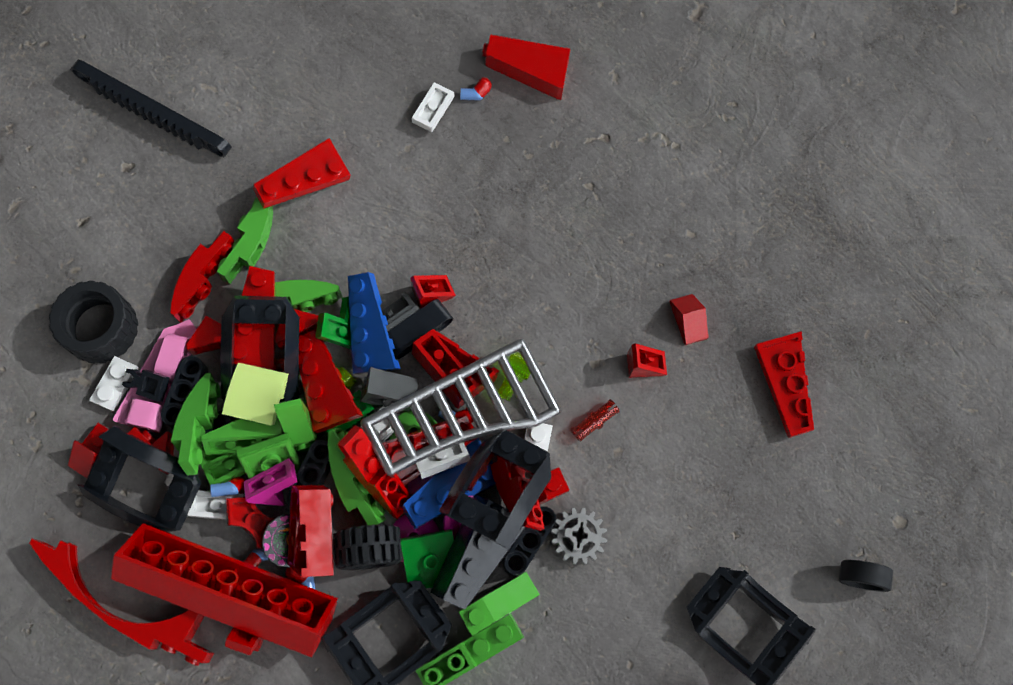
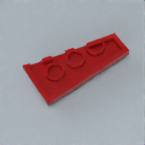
[253,138,351,209]
[234,266,275,370]
[299,330,363,433]
[754,331,814,438]
[382,414,479,486]

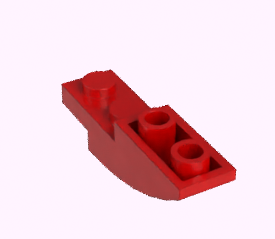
[170,231,235,323]
[337,425,411,519]
[491,456,545,531]

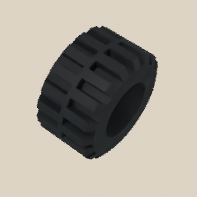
[333,524,402,570]

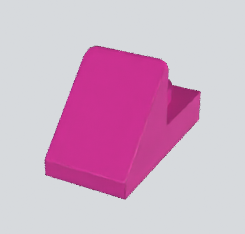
[244,458,297,506]

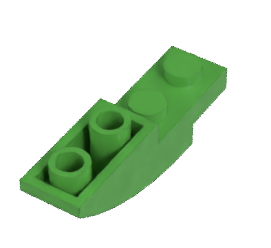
[217,197,273,284]
[275,280,343,312]
[171,373,221,476]
[328,428,386,525]
[416,614,524,685]

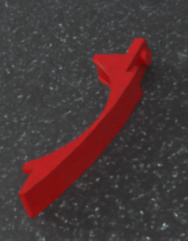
[29,538,214,666]

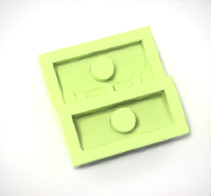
[222,363,288,426]

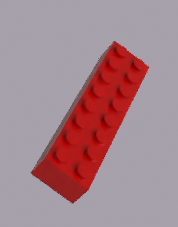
[111,523,338,658]

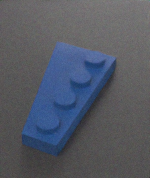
[348,272,400,374]
[402,438,496,530]

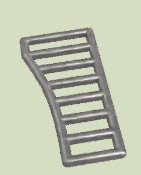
[360,339,561,476]

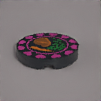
[261,513,290,567]

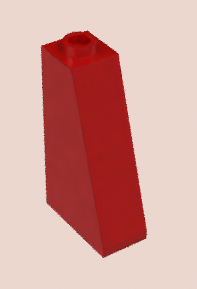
[482,34,570,100]

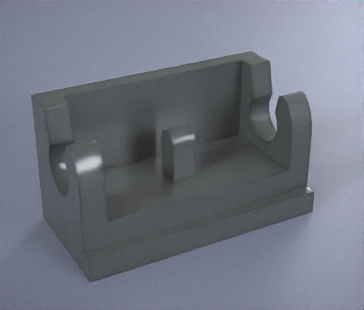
[382,292,419,331]
[360,367,418,412]

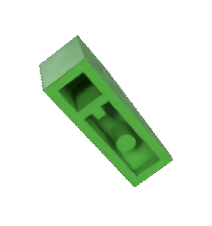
[274,399,317,452]
[202,416,284,455]
[459,572,540,636]

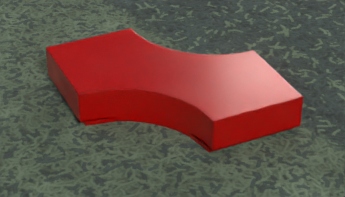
[225,497,274,549]

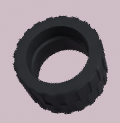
[49,281,138,364]

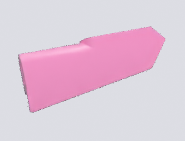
[113,319,196,433]

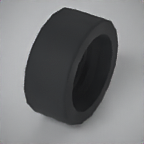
[839,560,893,592]

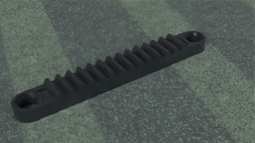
[70,59,232,158]

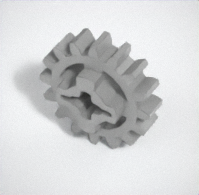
[551,508,607,565]

